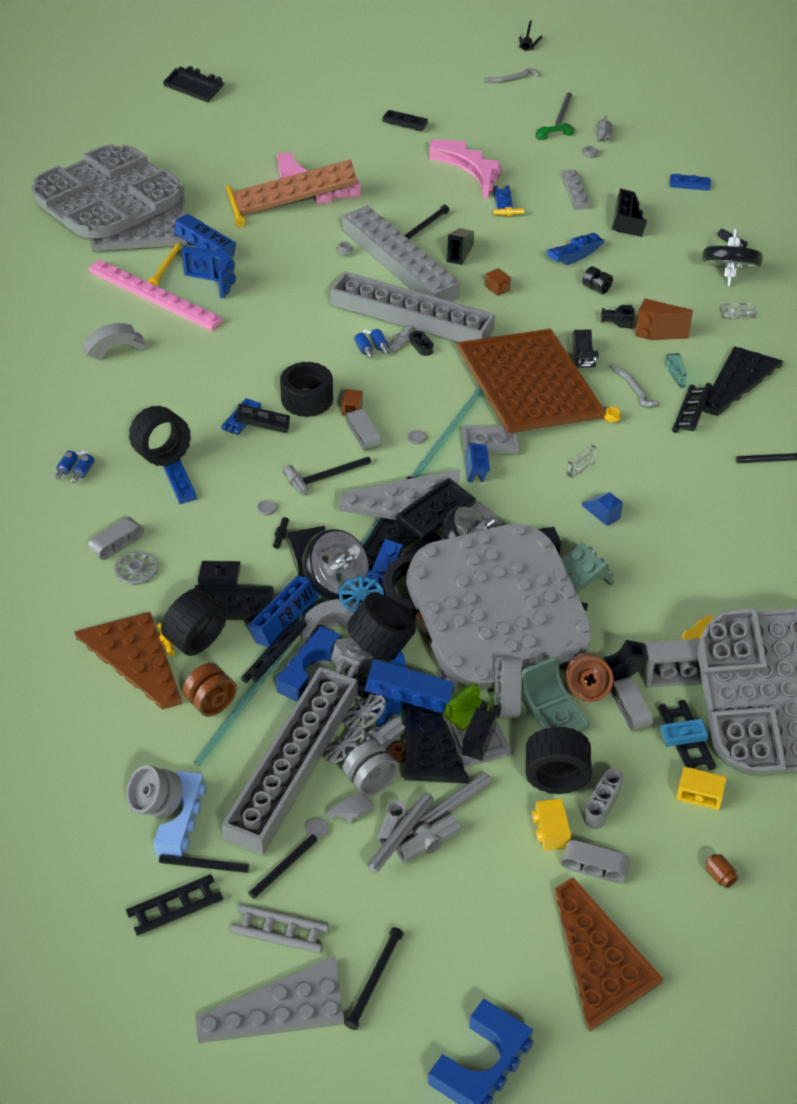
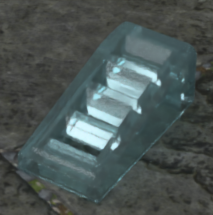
[665,353,687,388]

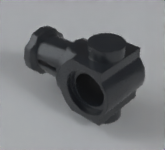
[601,305,635,329]

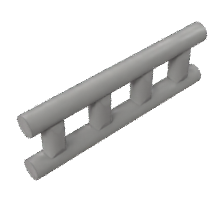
[231,904,329,953]

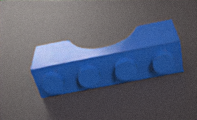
[276,626,341,702]

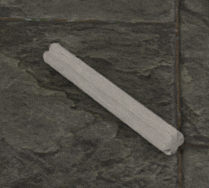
[407,773,491,838]
[367,793,434,873]

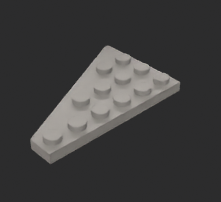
[339,470,461,520]

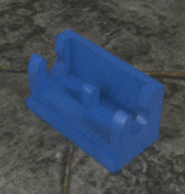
[465,443,490,482]

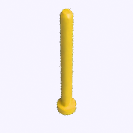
[226,185,246,227]
[148,243,181,287]

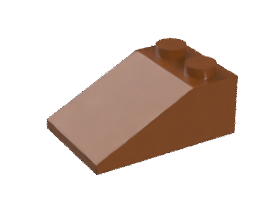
[635,298,693,340]

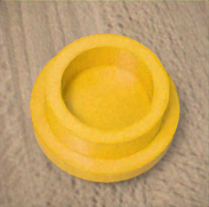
[604,407,621,423]

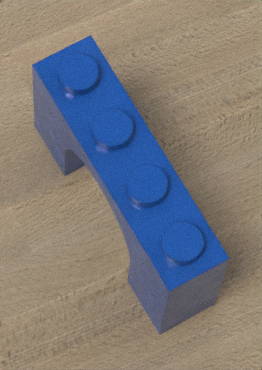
[428,998,534,1104]

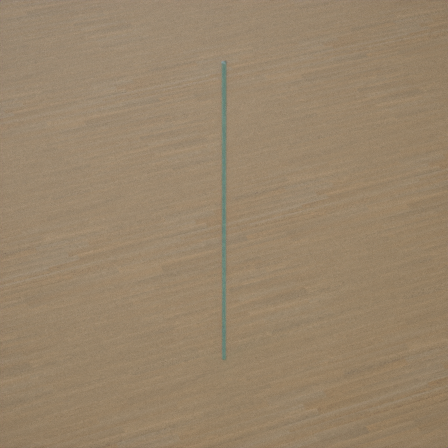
[193,385,483,767]

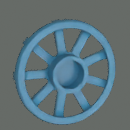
[339,576,384,612]

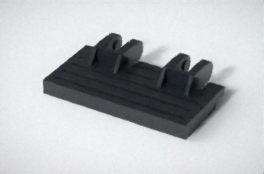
[163,66,224,103]

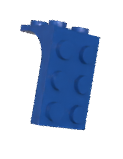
[182,246,236,298]

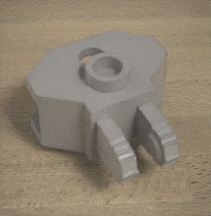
[331,638,374,678]

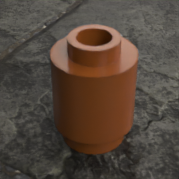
[705,854,739,888]

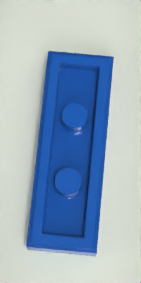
[163,460,197,504]

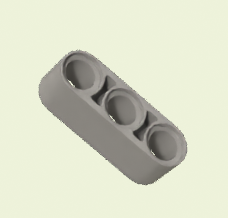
[345,409,381,450]
[88,517,144,560]
[494,657,522,719]
[610,677,653,731]
[584,768,623,829]
[561,840,630,883]

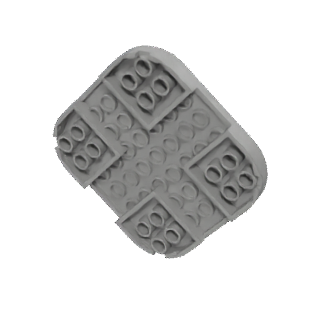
[32,144,181,239]
[406,524,591,690]
[697,606,797,776]

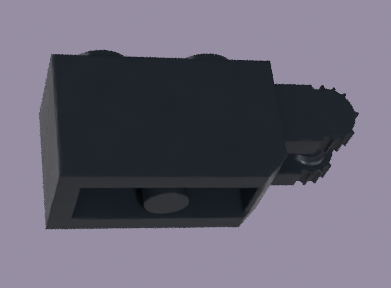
[462,701,500,761]

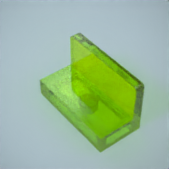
[444,683,490,731]

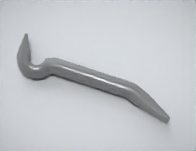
[484,68,539,83]
[611,365,659,408]

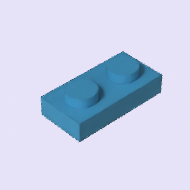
[660,719,708,747]

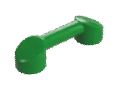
[536,123,575,140]

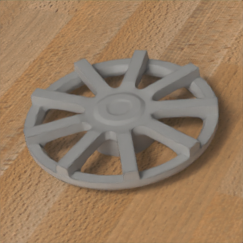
[114,551,158,586]
[344,694,386,731]
[324,728,366,763]

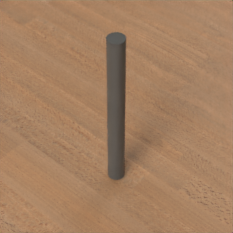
[555,92,572,125]

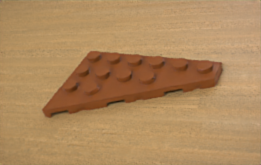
[74,612,182,710]
[555,877,663,1032]

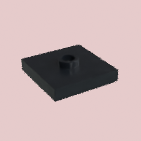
[198,561,241,586]

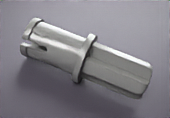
[283,465,309,495]

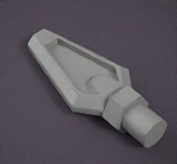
[389,325,413,353]

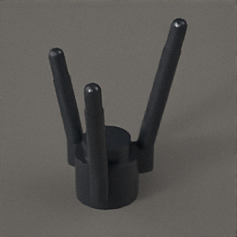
[519,20,543,51]

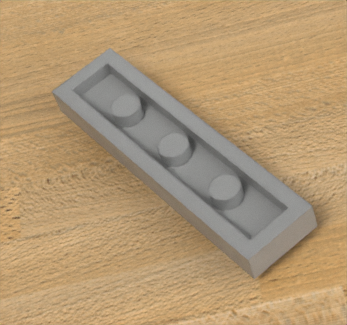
[561,169,590,210]

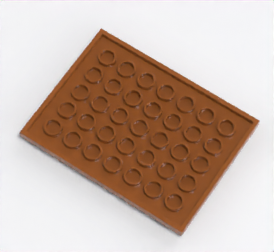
[457,329,606,434]

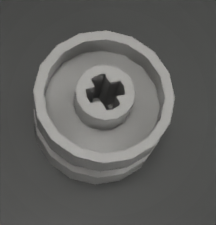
[343,740,399,796]
[126,765,182,818]

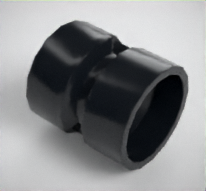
[582,266,613,294]

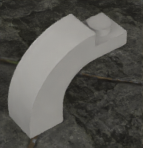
[83,323,147,360]
[301,599,361,645]

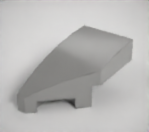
[327,792,374,824]

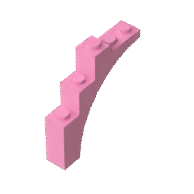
[429,139,502,198]
[277,152,360,204]

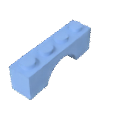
[154,771,207,857]

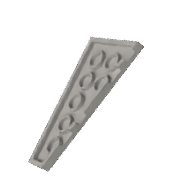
[196,956,344,1043]

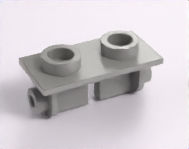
[597,115,613,142]

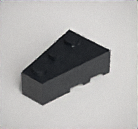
[612,188,647,237]

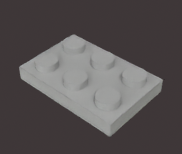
[462,425,519,454]

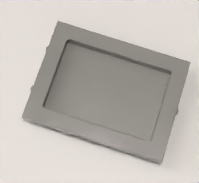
[442,702,512,768]

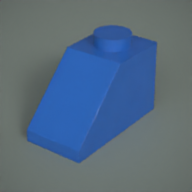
[582,492,623,526]

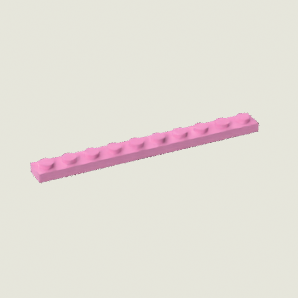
[89,260,223,331]

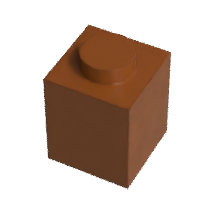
[485,268,511,296]
[342,389,363,416]

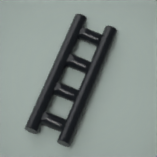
[672,383,712,433]
[241,620,307,683]
[658,700,717,770]
[125,874,223,936]

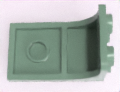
[561,542,614,594]
[521,656,590,732]

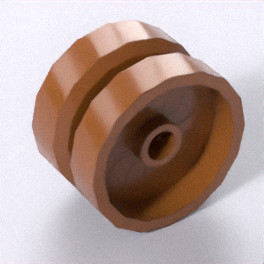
[565,652,613,702]
[182,663,237,717]

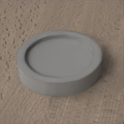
[408,430,426,445]
[257,500,276,516]
[306,818,328,839]

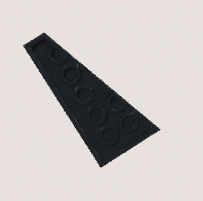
[702,346,783,416]
[404,703,470,784]

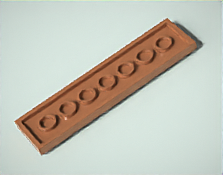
[234,159,358,216]

